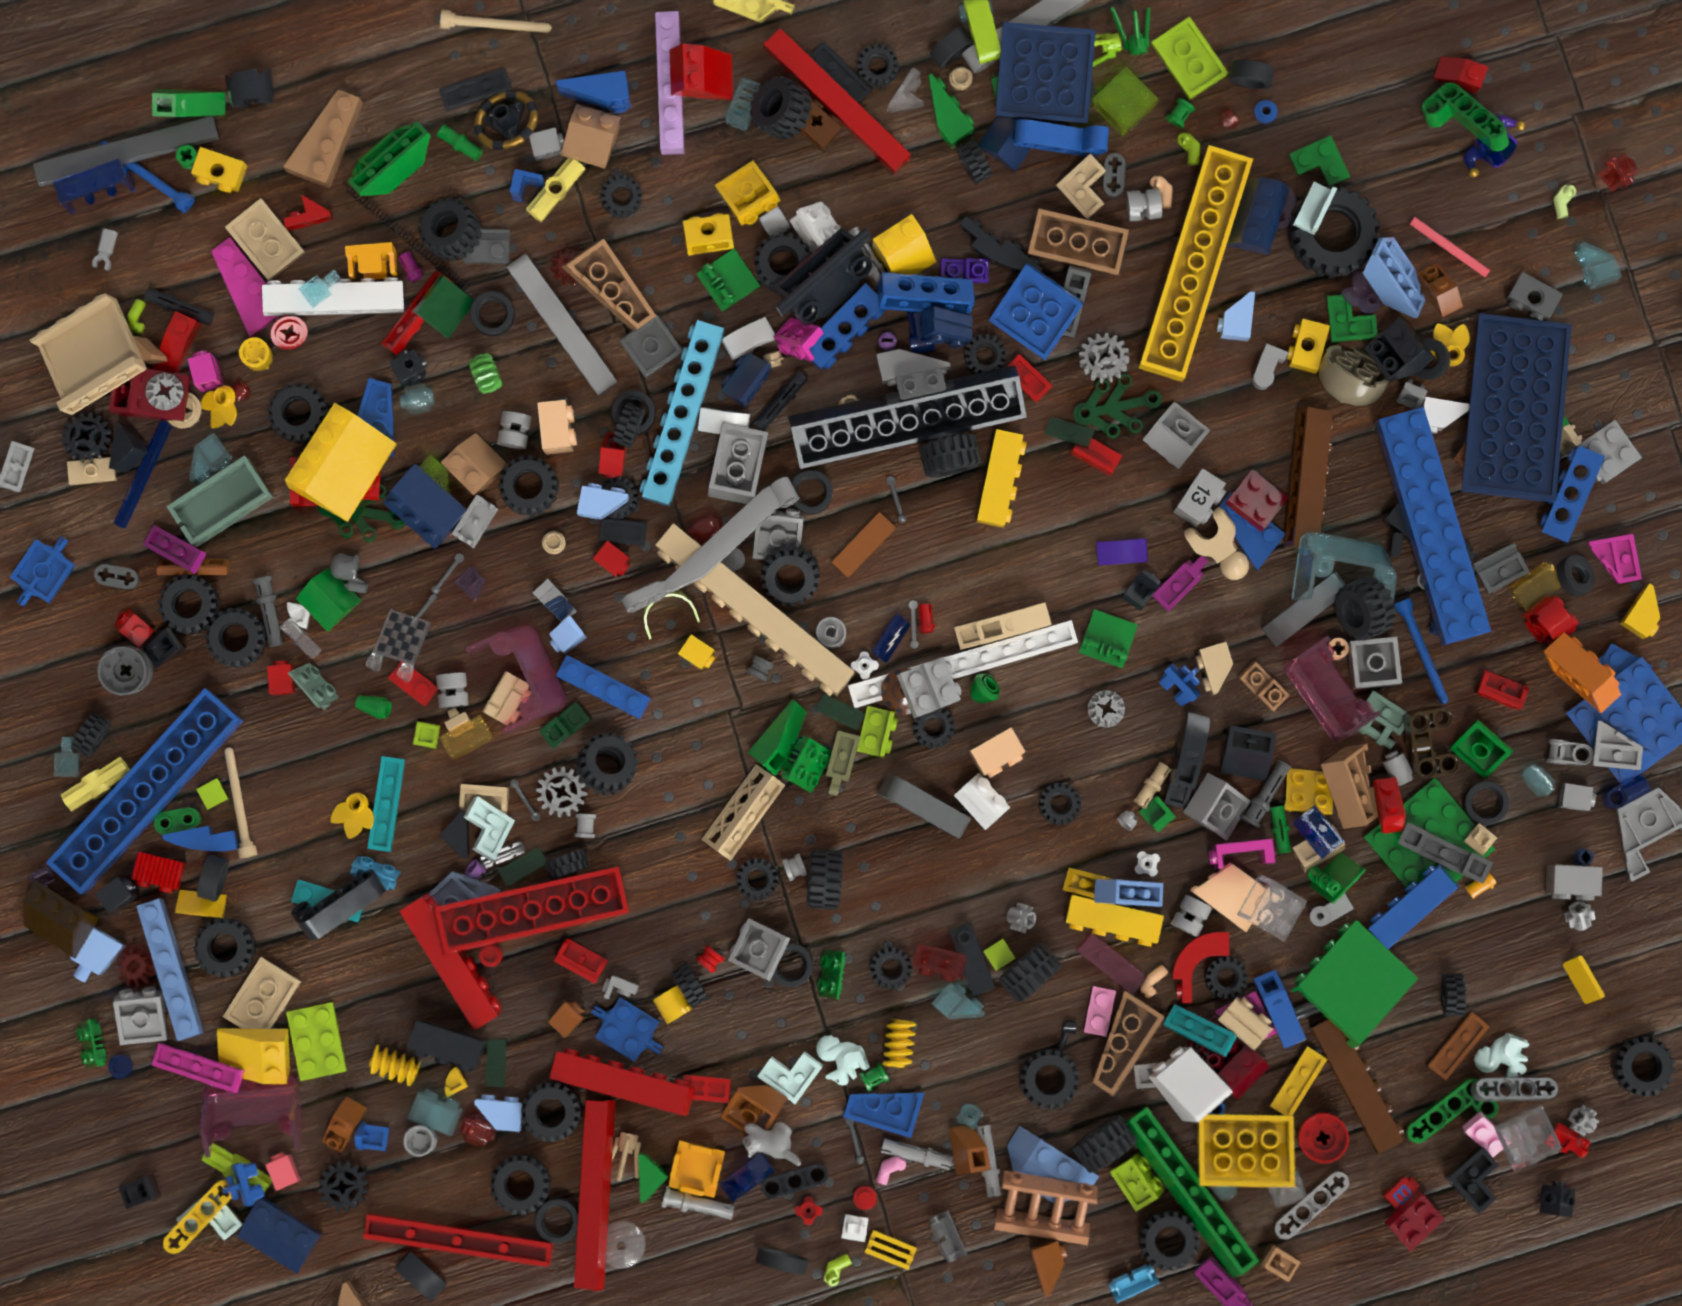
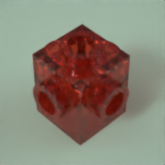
[1598,154,1639,192]

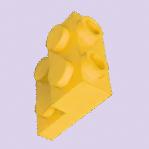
[715,161,780,226]

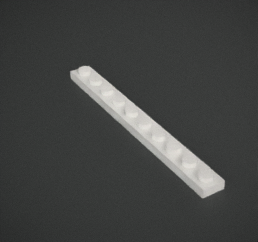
[848,620,1078,708]

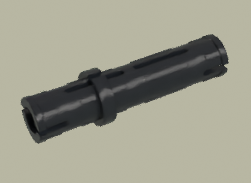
[144,287,215,326]
[753,370,808,432]

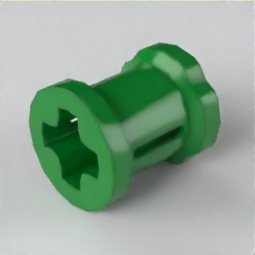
[1166,98,1195,129]
[176,145,198,170]
[859,1062,890,1092]

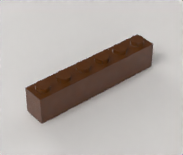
[1284,407,1334,550]
[1309,1018,1404,1154]

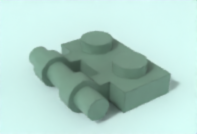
[1351,691,1407,749]

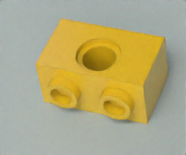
[191,147,247,193]
[683,213,734,255]
[1287,319,1330,374]

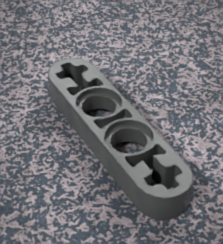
[1471,1078,1558,1102]

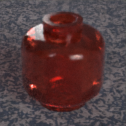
[689,513,724,546]
[460,1113,497,1147]

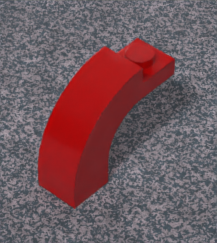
[1171,932,1229,1003]

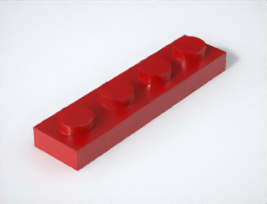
[381,271,453,355]

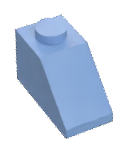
[1217,292,1255,342]
[549,615,587,654]

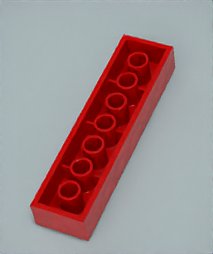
[432,867,629,955]

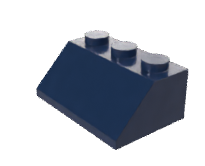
[1226,177,1289,255]
[383,464,467,549]
[238,1197,323,1274]

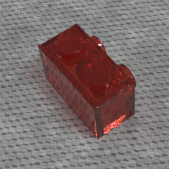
[912,943,967,983]

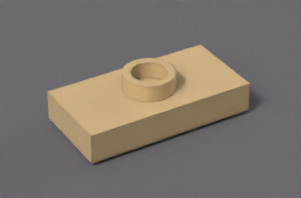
[67,457,117,486]

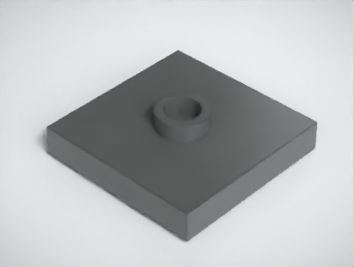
[619,314,683,379]

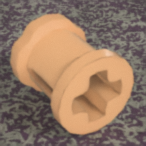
[1325,638,1349,660]

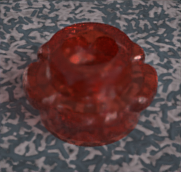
[1220,109,1241,130]
[230,381,252,402]

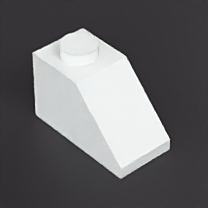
[1421,397,1470,434]

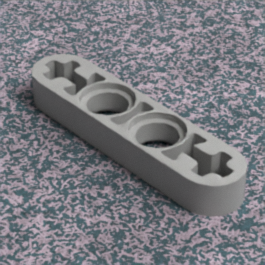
[1274,1171,1349,1239]

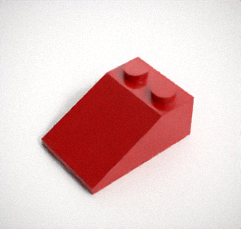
[669,43,733,101]

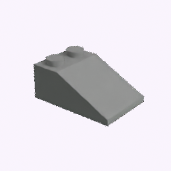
[708,423,768,504]

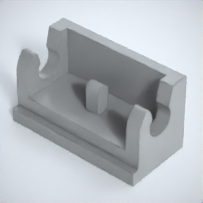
[0,441,34,492]
[452,495,499,548]

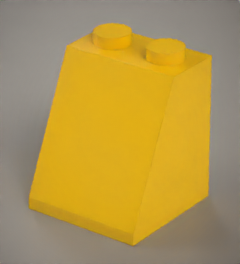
[872,214,936,275]

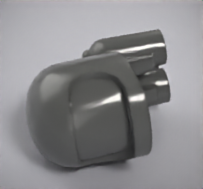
[330,553,368,593]

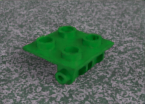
[696,248,760,312]
[1079,609,1138,669]
[781,735,832,793]
[1307,852,1366,904]
[817,950,846,999]
[76,1019,107,1069]

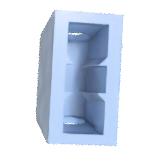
[70,926,127,982]

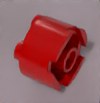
[1522,595,1579,648]

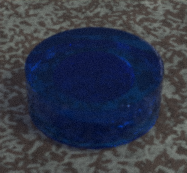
[108,1055,133,1079]

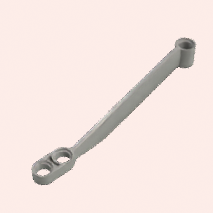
[622,477,799,612]

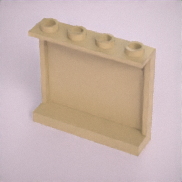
[30,293,147,415]

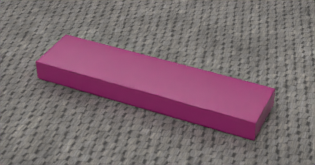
[151,1042,244,1093]

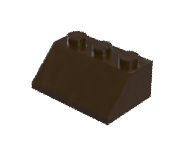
[23,880,99,959]

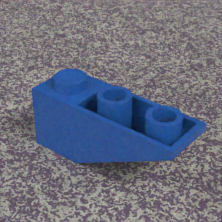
[1254,970,1306,1049]

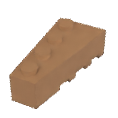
[283,90,363,188]
[561,239,656,330]
[1093,991,1165,1097]

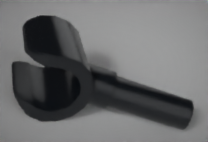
[1057,1020,1077,1052]

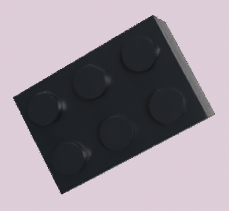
[407,1020,488,1072]

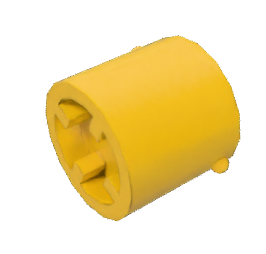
[239,337,273,371]
[652,985,693,1024]

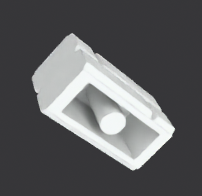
[954,773,1010,830]

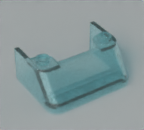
[1292,532,1397,600]

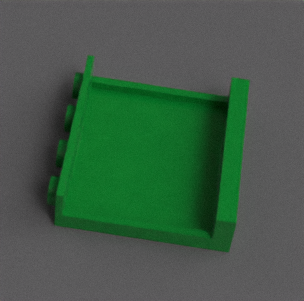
[1291,920,1418,1049]

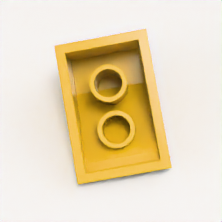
[217,1028,290,1084]

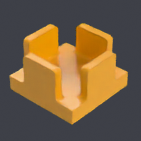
[345,242,398,280]
[668,1140,725,1198]

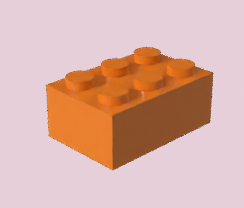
[1544,633,1621,713]

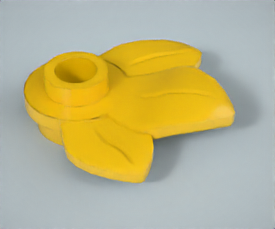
[1431,323,1470,366]
[200,385,237,429]
[330,793,374,839]

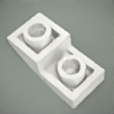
[722,317,775,360]
[698,407,750,434]

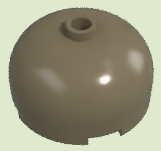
[1319,345,1389,406]

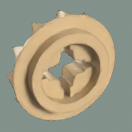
[168,392,202,429]

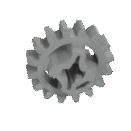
[1079,333,1129,383]
[536,767,587,818]

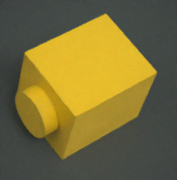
[678,635,716,671]

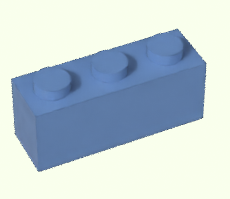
[1094,879,1163,907]

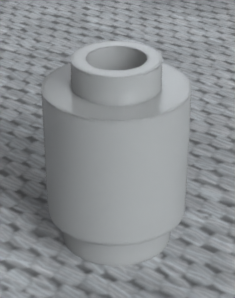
[1382,750,1414,786]

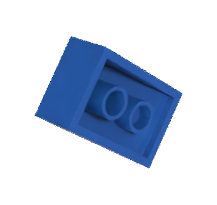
[556,71,631,113]

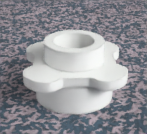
[851,652,879,680]
[1135,851,1160,877]

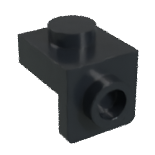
[1122,569,1161,611]

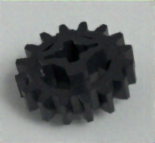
[61,412,113,463]
[318,1161,370,1212]

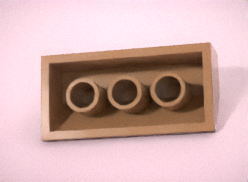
[1028,209,1129,275]

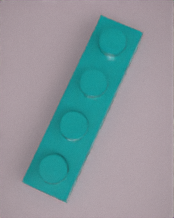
[367,756,406,852]

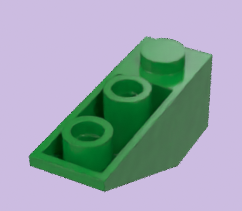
[928,73,974,149]
[152,89,225,117]
[747,699,807,776]

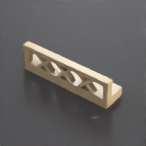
[701,764,785,861]

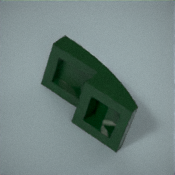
[539,701,592,749]

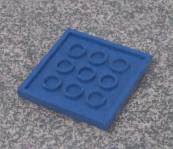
[1565,656,1682,787]

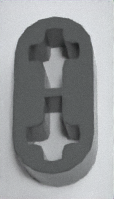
[1103,153,1125,198]
[94,564,140,590]

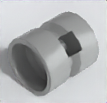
[1126,188,1162,222]
[497,411,532,449]
[816,617,846,650]
[436,673,469,709]
[1171,894,1212,937]
[404,1124,438,1157]

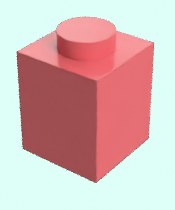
[265,1152,301,1191]

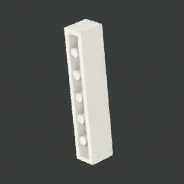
[262,278,404,316]

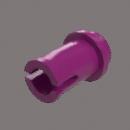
[398,252,423,283]

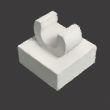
[841,1214,869,1242]

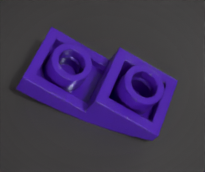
[939,258,989,284]
[1097,538,1148,565]

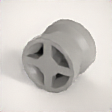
[782,853,807,881]

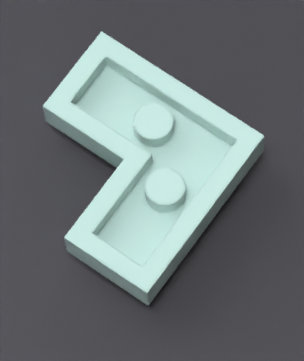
[464,796,515,861]
[757,1052,823,1104]
[176,1194,243,1240]

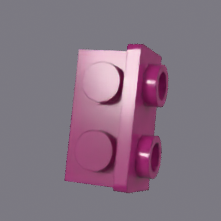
[773,317,823,362]

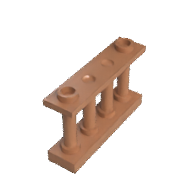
[994,1170,1098,1245]

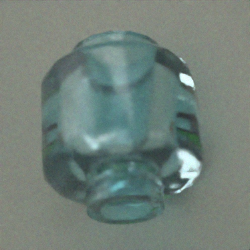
[400,383,435,415]

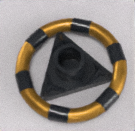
[474,91,538,150]

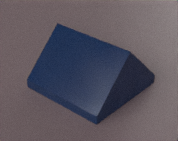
[978,116,1031,172]

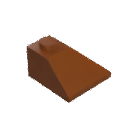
[720,1085,788,1135]
[1030,1240,1067,1297]

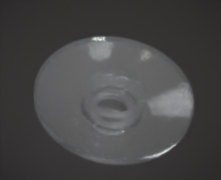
[606,1221,646,1269]

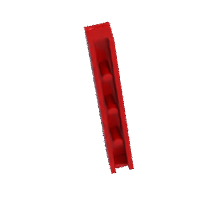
[763,28,911,175]
[574,1100,616,1291]
[363,1213,554,1267]

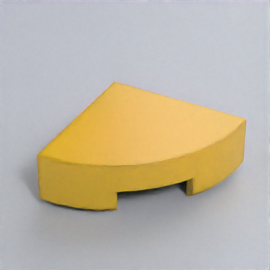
[444,1066,468,1097]

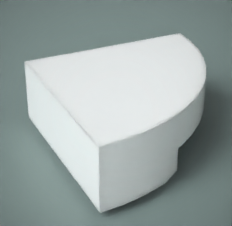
[287,602,310,629]

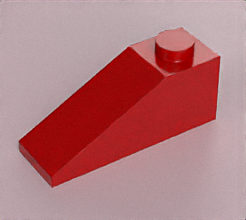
[152,311,201,374]

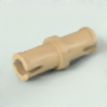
[1133,762,1172,809]

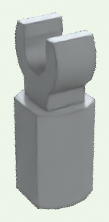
[92,229,118,271]

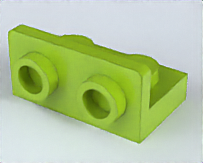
[857,706,898,758]
[1110,1152,1164,1211]

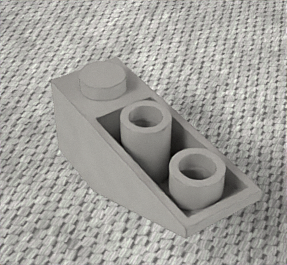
[876,349,950,387]

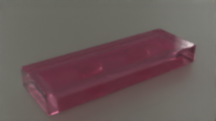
[1077,933,1147,995]

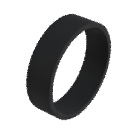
[755,1247,809,1274]

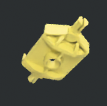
[714,0,795,23]

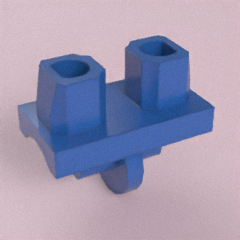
[1159,663,1201,707]
[222,1163,264,1207]

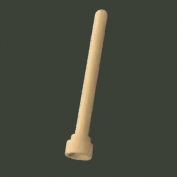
[440,10,551,33]
[224,747,258,858]

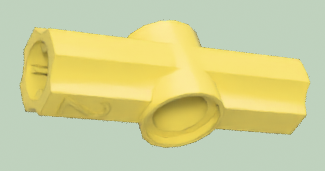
[526,158,585,222]
[61,757,130,812]

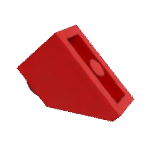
[1433,57,1488,94]
[598,432,627,478]

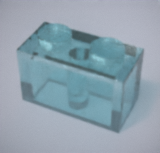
[407,1089,464,1136]

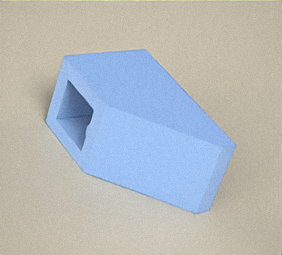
[577,483,629,520]
[475,1094,523,1132]

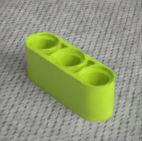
[963,0,1001,64]

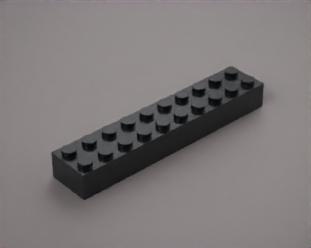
[788,365,1027,469]

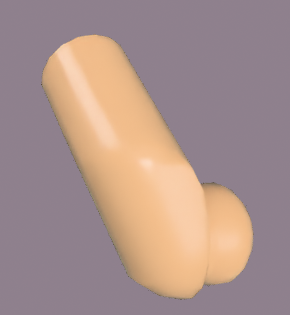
[1150,176,1173,208]
[1140,965,1168,999]

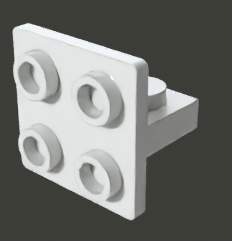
[790,202,841,254]

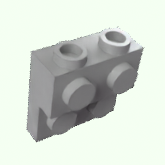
[1576,420,1642,485]
[753,508,804,560]
[897,657,961,718]
[728,918,790,981]
[113,987,168,1045]

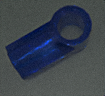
[906,311,935,354]
[1602,774,1651,810]

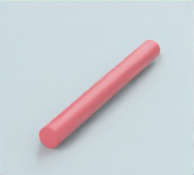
[1410,217,1490,277]

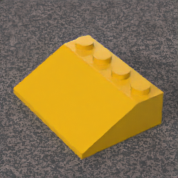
[285,403,397,522]
[1196,1115,1295,1187]

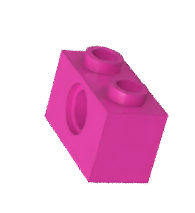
[187,351,224,392]

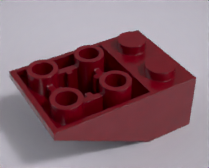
[109,369,191,422]
[1182,1014,1270,1101]

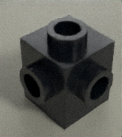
[389,350,428,388]
[1539,1181,1576,1217]

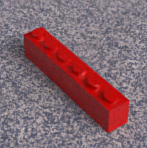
[400,893,502,1030]
[550,1048,695,1115]

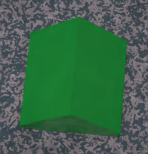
[296,567,362,632]
[1449,720,1513,779]
[638,1152,670,1203]

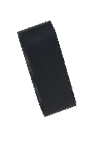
[761,1163,828,1199]

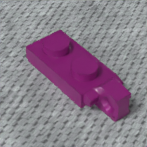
[1152,556,1209,612]
[1194,1255,1253,1306]

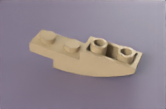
[954,602,1052,650]

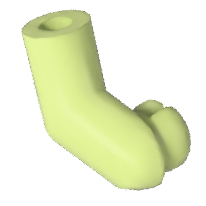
[1553,185,1576,219]

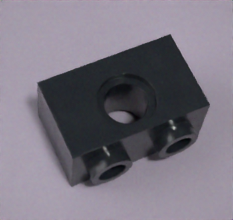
[95,877,140,913]

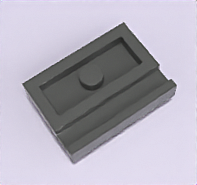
[463,229,510,264]
[1472,543,1530,594]

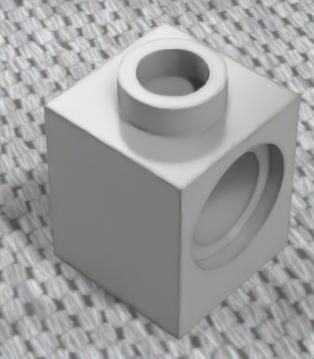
[529,128,564,161]
[1558,783,1596,811]

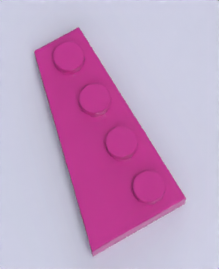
[211,237,279,338]

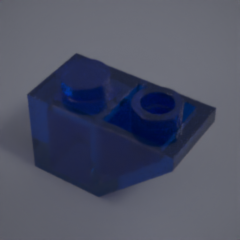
[719,1152,774,1203]

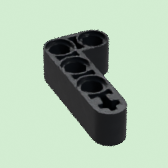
[291,869,386,941]

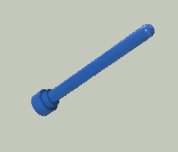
[100,141,195,213]
[1394,598,1448,704]

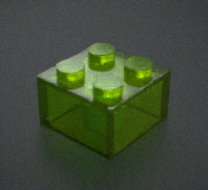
[1092,67,1159,137]

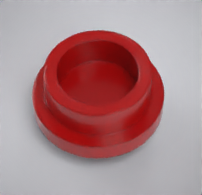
[479,944,503,967]
[853,1186,877,1210]

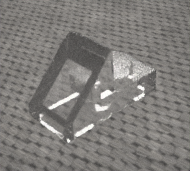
[887,68,923,113]

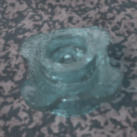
[956,1104,984,1129]

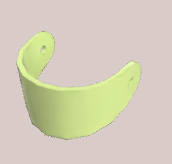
[643,590,700,639]

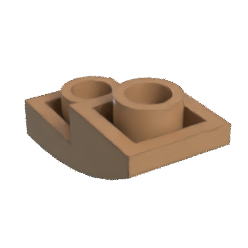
[1238,661,1290,712]

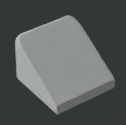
[759,206,791,236]

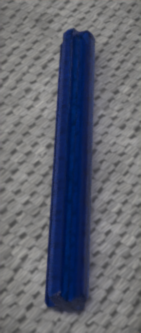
[114,421,172,529]

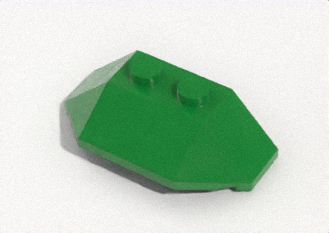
[348,121,430,196]

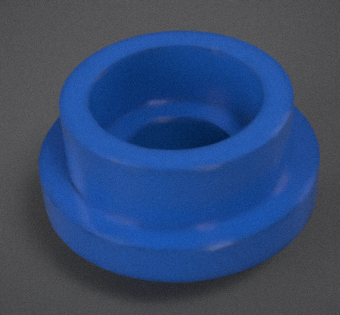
[1254,100,1277,123]

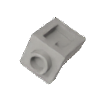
[602,975,640,999]

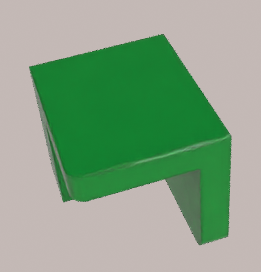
[1139,796,1176,833]

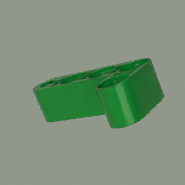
[1422,83,1509,151]
[1404,1078,1499,1143]

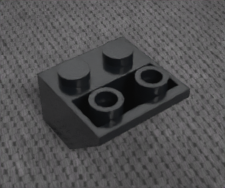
[1365,317,1435,382]
[1220,726,1277,781]

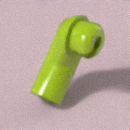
[1177,133,1200,165]
[127,299,146,335]
[824,1254,852,1286]

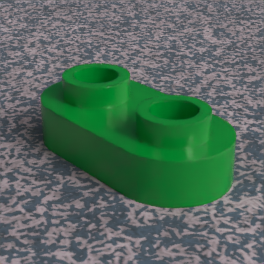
[154,807,202,835]

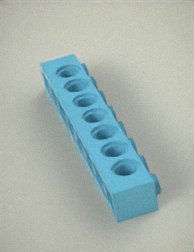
[640,320,724,507]

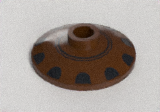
[881,668,912,715]

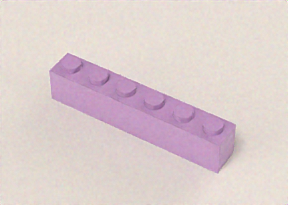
[655,11,685,155]

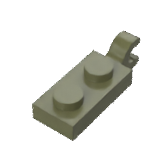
[826,731,860,796]

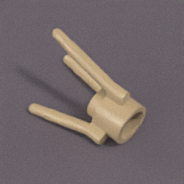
[612,1132,641,1181]

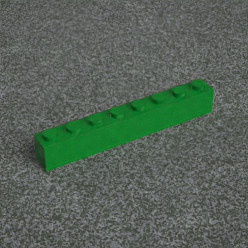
[1125,1107,1259,1278]

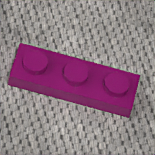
[142,525,206,574]

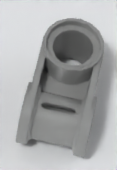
[1546,739,1593,766]

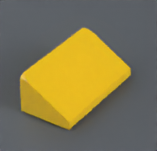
[175,890,227,918]
[1563,955,1605,1004]

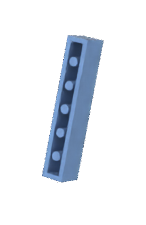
[137,899,204,1041]

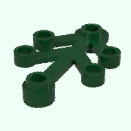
[1073,374,1162,439]
[317,484,406,543]

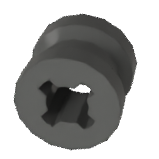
[746,655,774,682]

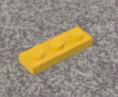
[1269,1046,1327,1116]

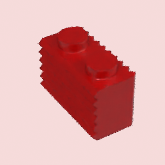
[1373,777,1406,834]
[131,852,186,894]

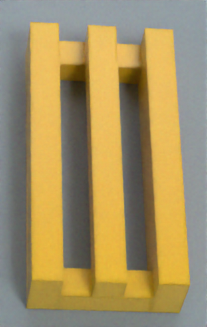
[865,1230,917,1270]

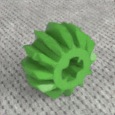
[469,353,502,394]

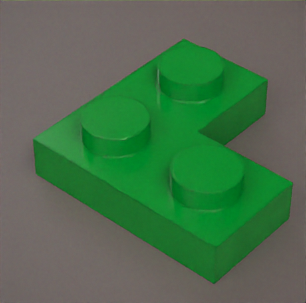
[1288,135,1350,186]
[1326,294,1378,343]

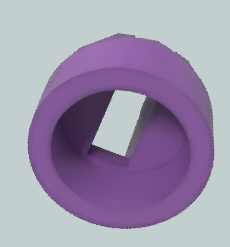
[878,332,897,351]
[465,859,486,880]

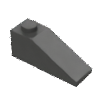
[1063,264,1092,338]

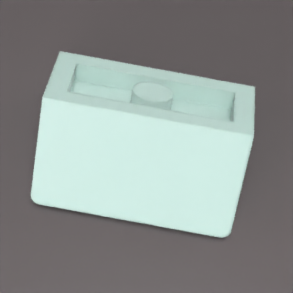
[1293,182,1337,235]

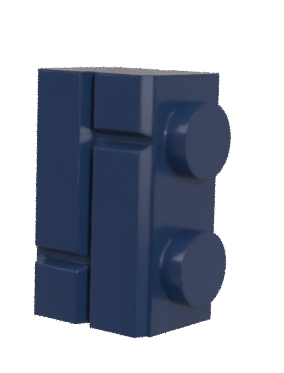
[921,306,972,349]

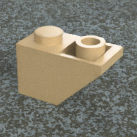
[1195,642,1233,696]

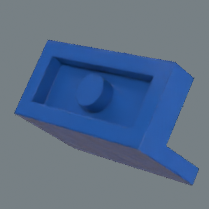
[510,169,545,202]

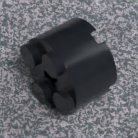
[225,69,275,109]

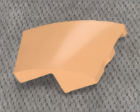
[1190,863,1273,932]

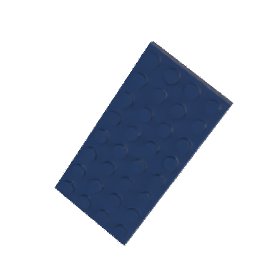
[1461,313,1572,503]

